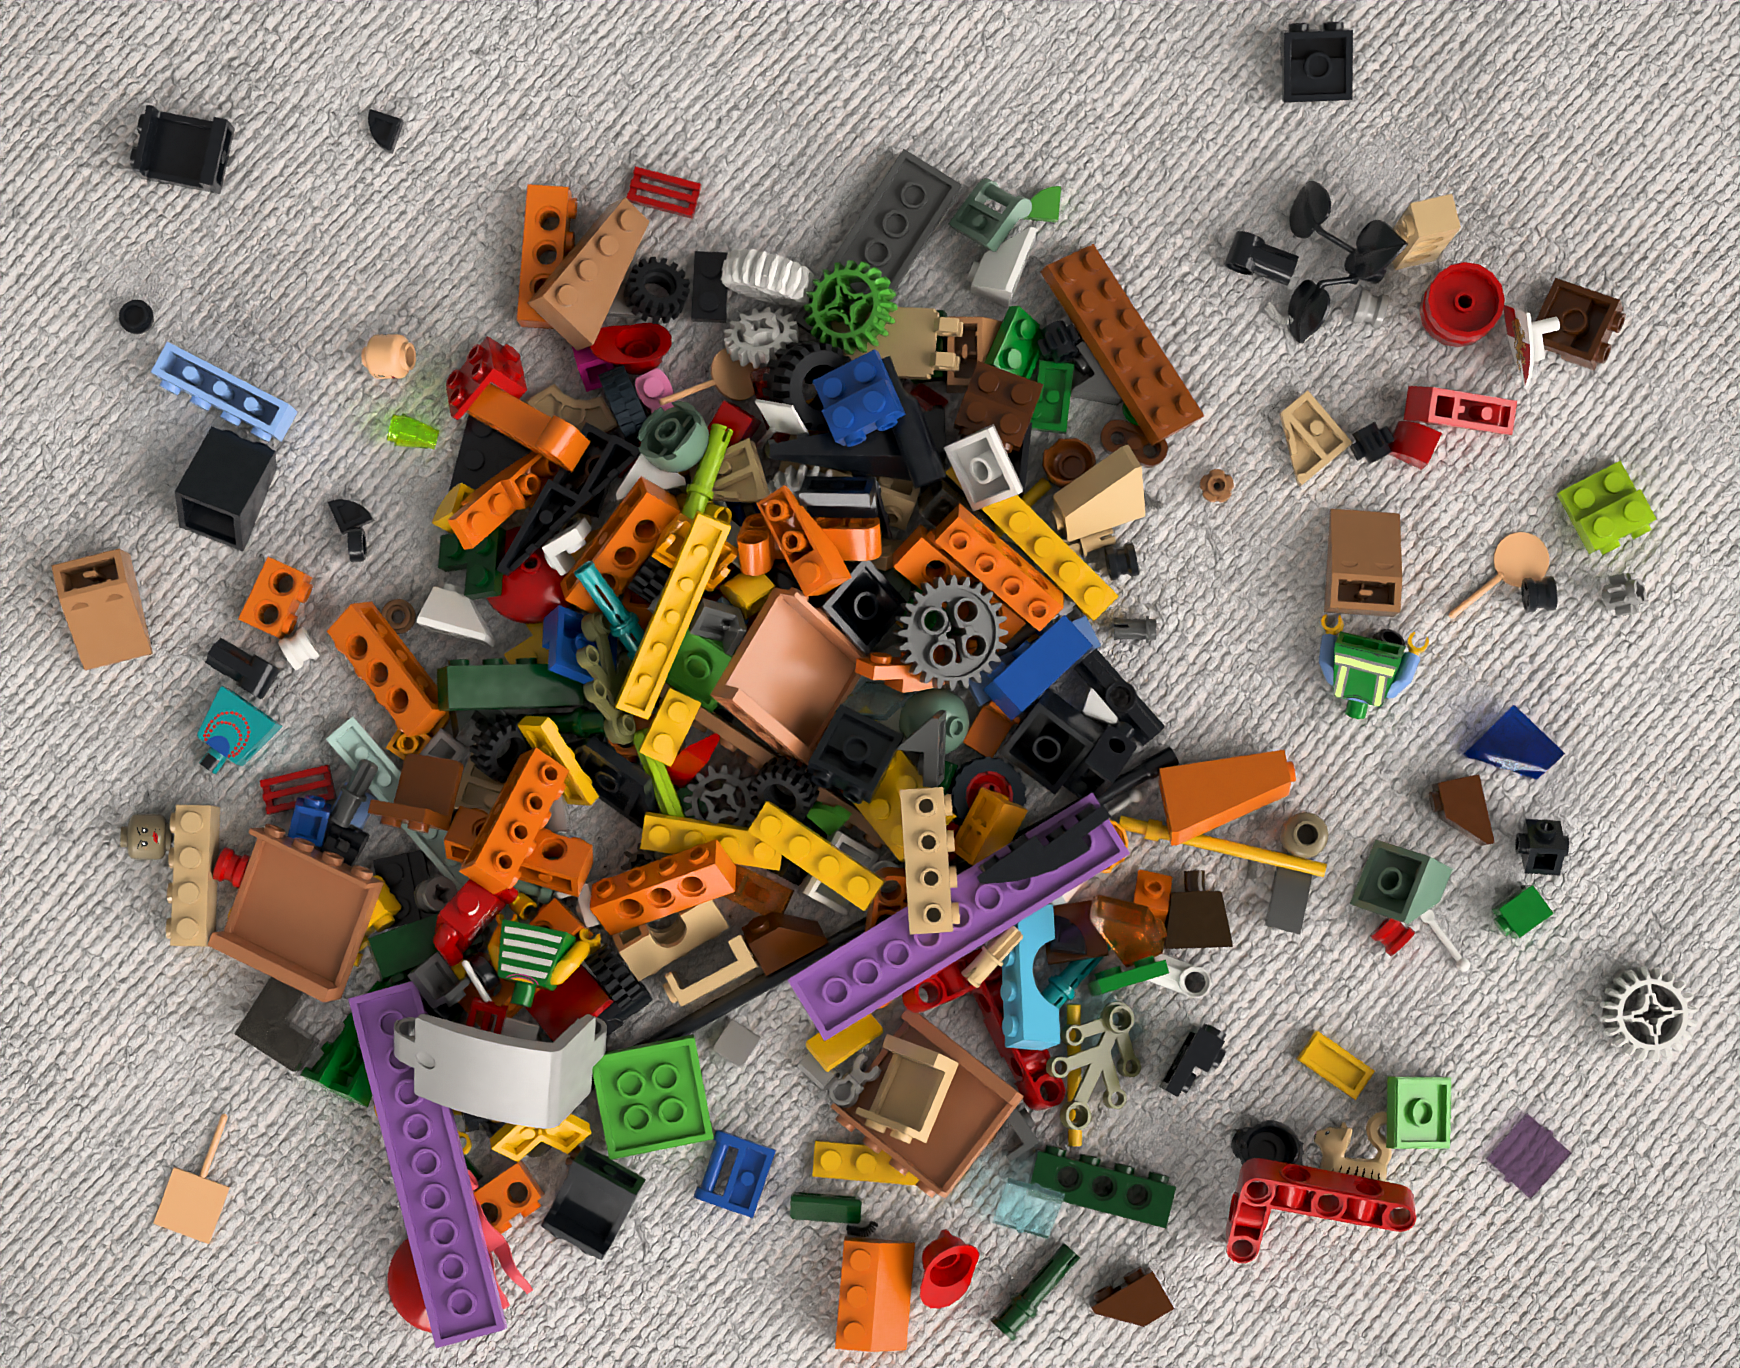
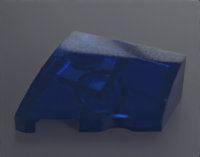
[1463,705,1565,780]

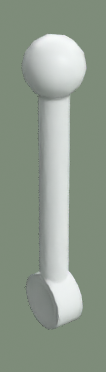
[1108,789,1143,816]
[1420,909,1470,972]

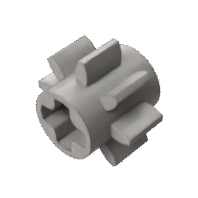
[1602,573,1646,616]

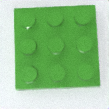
[592,1034,714,1160]

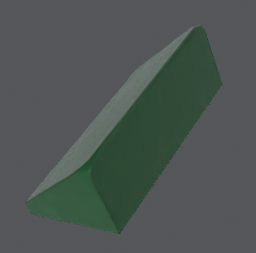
[790,1192,862,1224]

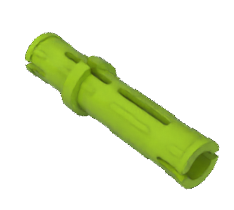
[681,424,733,520]

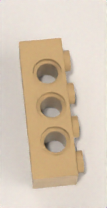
[1393,194,1461,270]

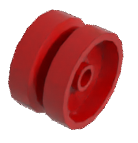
[1419,262,1505,347]

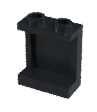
[130,105,235,194]
[541,1145,646,1260]

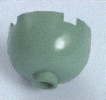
[638,401,709,473]
[899,688,970,755]

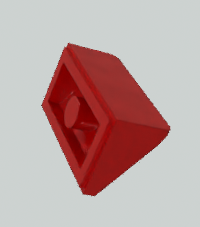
[666,733,720,788]

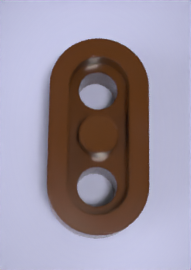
[1100,420,1168,468]

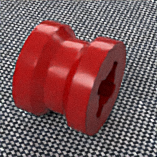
[213,847,251,888]
[1370,917,1415,956]

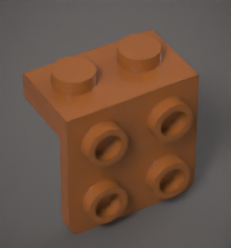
[368,753,464,833]

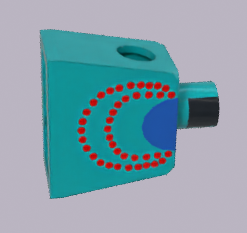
[197,686,282,774]

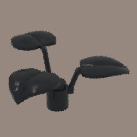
[1288,181,1408,344]

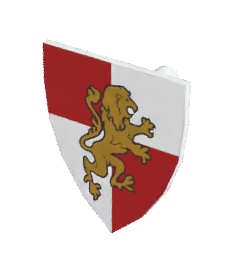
[1503,303,1560,387]

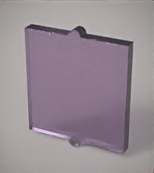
[1486,1113,1572,1199]

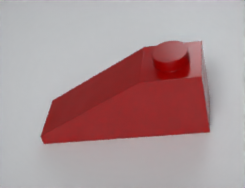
[1403,386,1517,435]

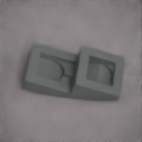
[1264,866,1312,934]

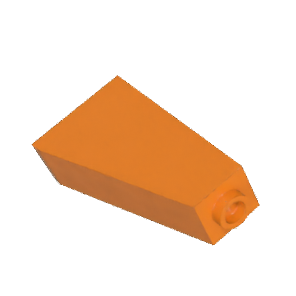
[1158,750,1296,846]

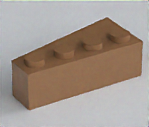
[527,197,650,351]

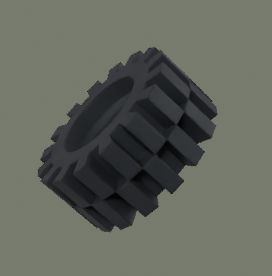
[624,257,690,324]
[628,554,672,604]
[469,714,532,783]
[750,756,820,822]
[584,943,645,1011]

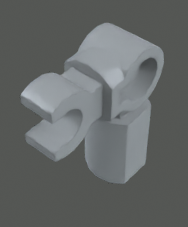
[798,1051,882,1108]

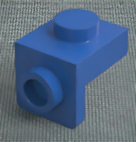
[288,795,331,847]

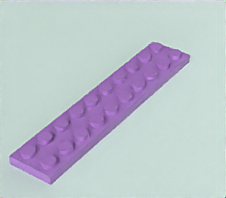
[788,793,1130,1041]
[348,981,507,1348]

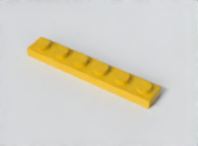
[946,466,1119,621]
[615,511,731,720]

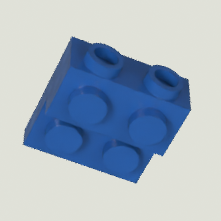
[813,349,906,447]
[542,605,617,684]

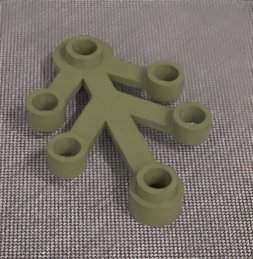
[576,611,636,745]
[1046,1001,1141,1130]

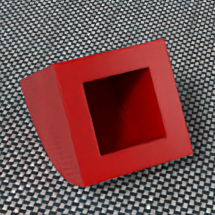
[1388,421,1442,470]

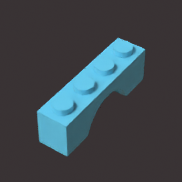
[1000,904,1060,1051]

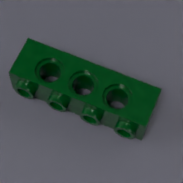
[1026,1145,1176,1229]

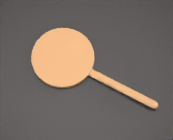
[659,348,761,405]
[1448,532,1550,618]

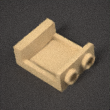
[663,935,760,1007]
[855,1034,959,1144]

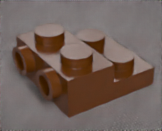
[1535,278,1626,371]
[953,361,1044,454]

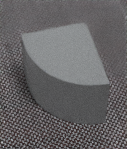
[544,795,572,834]

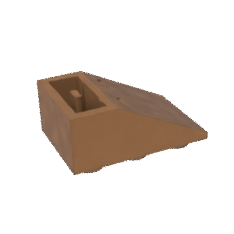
[1324,509,1402,617]
[51,549,153,671]

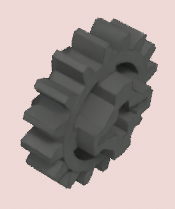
[683,763,760,827]

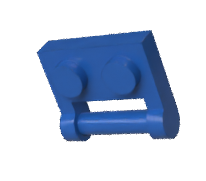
[693,1129,776,1218]

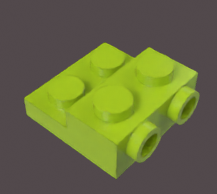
[1557,460,1657,555]

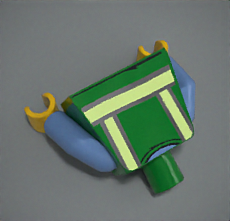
[1319,614,1429,719]

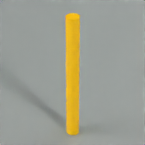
[1066,1004,1082,1146]

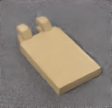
[832,307,964,380]

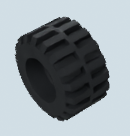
[762,341,852,431]

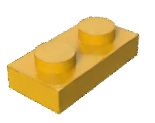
[638,687,701,767]

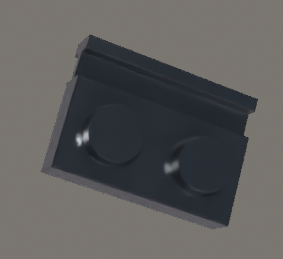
[373,850,437,929]

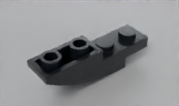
[977,804,1111,883]

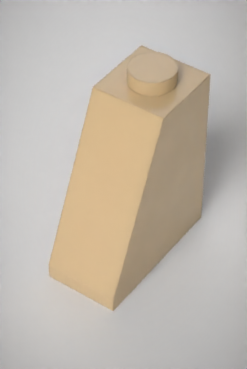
[1050,445,1145,542]

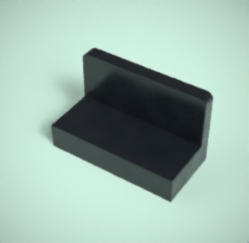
[799,476,878,518]

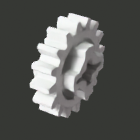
[724,307,800,368]

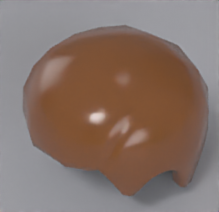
[1042,438,1096,489]

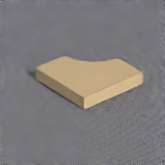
[525,384,619,434]

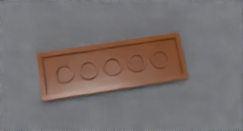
[1040,244,1205,446]

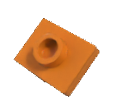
[963,701,1021,758]
[1126,869,1173,938]

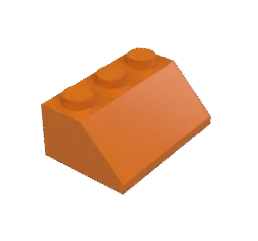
[835,1236,915,1352]

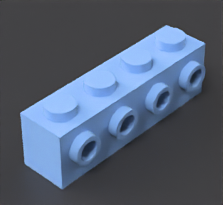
[151,342,298,442]

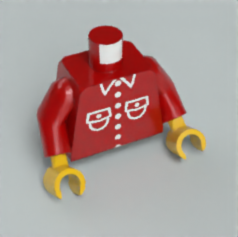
[433,879,537,979]

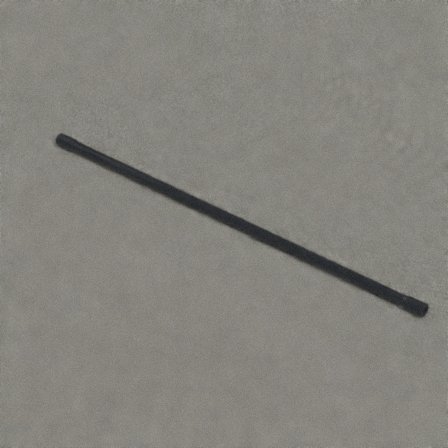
[591,746,1180,1091]

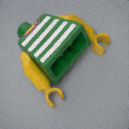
[487,913,601,1008]

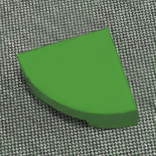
[1024,186,1061,223]
[807,801,852,836]

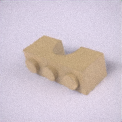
[612,899,729,982]

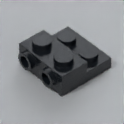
[1280,22,1353,103]
[807,704,904,804]
[1159,1023,1227,1097]

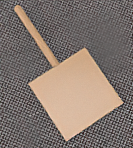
[153,1114,230,1244]

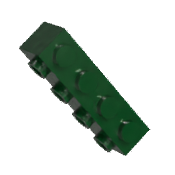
[437,658,584,711]

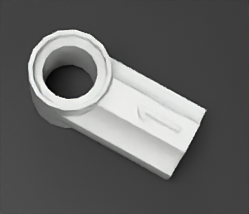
[1147,949,1211,998]

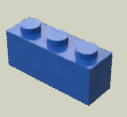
[983,615,1093,721]

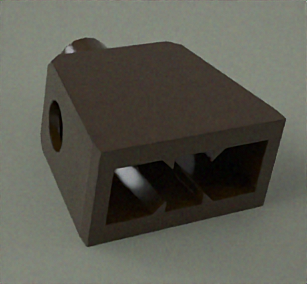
[1162,870,1233,949]

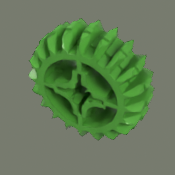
[804,260,898,355]

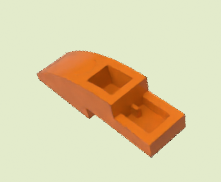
[447,451,560,550]
[855,636,977,693]

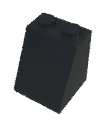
[175,426,277,551]

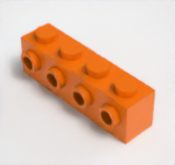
[459,747,570,894]

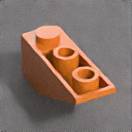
[756,485,852,597]

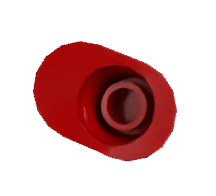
[589,322,672,375]
[920,1229,979,1309]

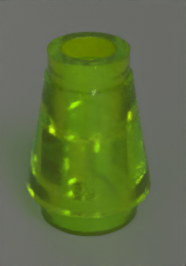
[386,413,440,450]

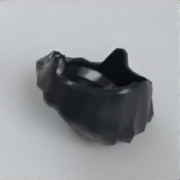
[1231,1120,1304,1166]

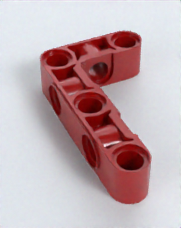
[902,948,1065,1111]
[1226,1158,1416,1263]

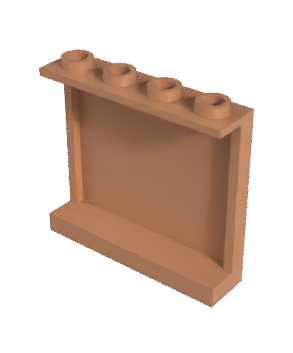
[710,587,871,771]
[208,824,384,1002]
[831,1009,1024,1198]

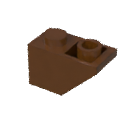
[1089,1266,1175,1327]

